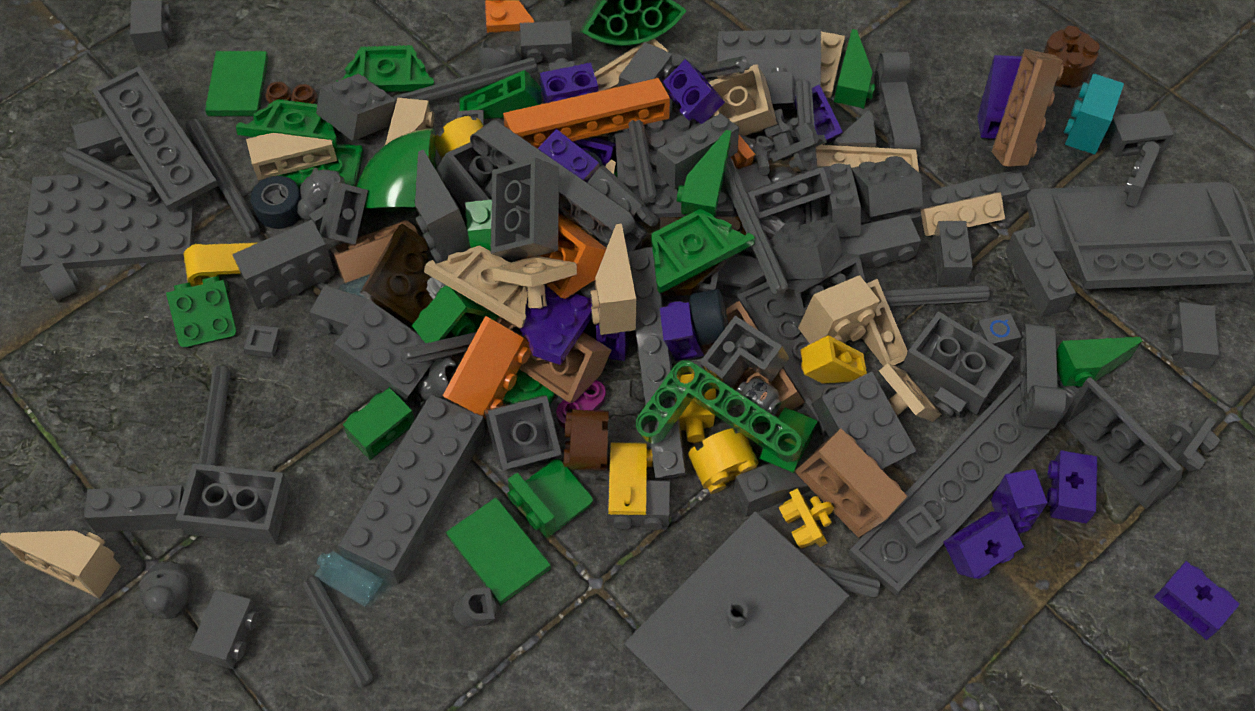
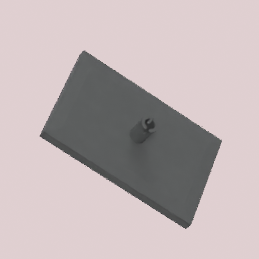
[624,511,849,711]

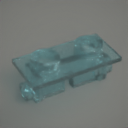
[314,551,384,607]

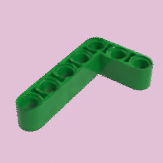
[636,361,803,462]

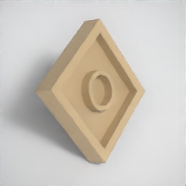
[492,256,577,308]
[879,363,942,422]

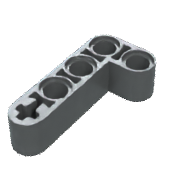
[874,51,921,153]
[1020,323,1066,429]

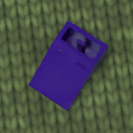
[977,55,1022,138]

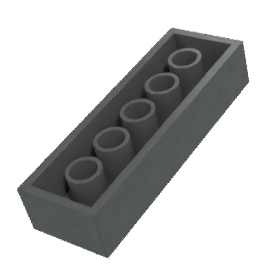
[338,394,486,585]

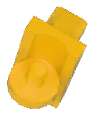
[778,488,834,549]

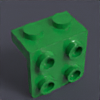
[166,276,237,347]
[507,460,593,538]

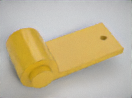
[183,243,257,287]
[608,442,653,515]

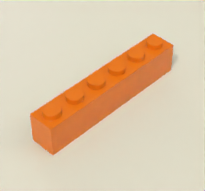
[503,78,670,149]

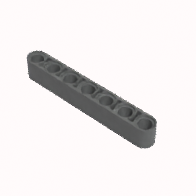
[470,120,635,244]

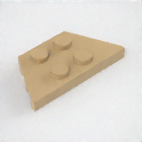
[424,245,528,328]

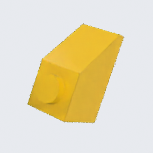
[800,335,867,384]

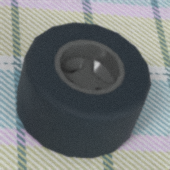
[251,176,301,229]
[690,289,728,345]

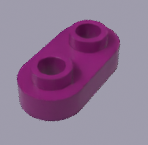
[556,380,606,429]

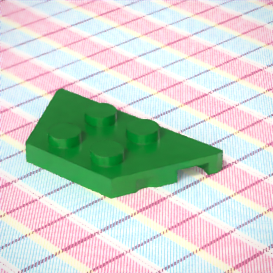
[337,45,435,92]
[236,99,337,148]
[651,209,755,294]

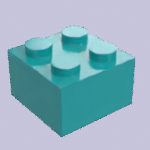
[1064,73,1124,155]

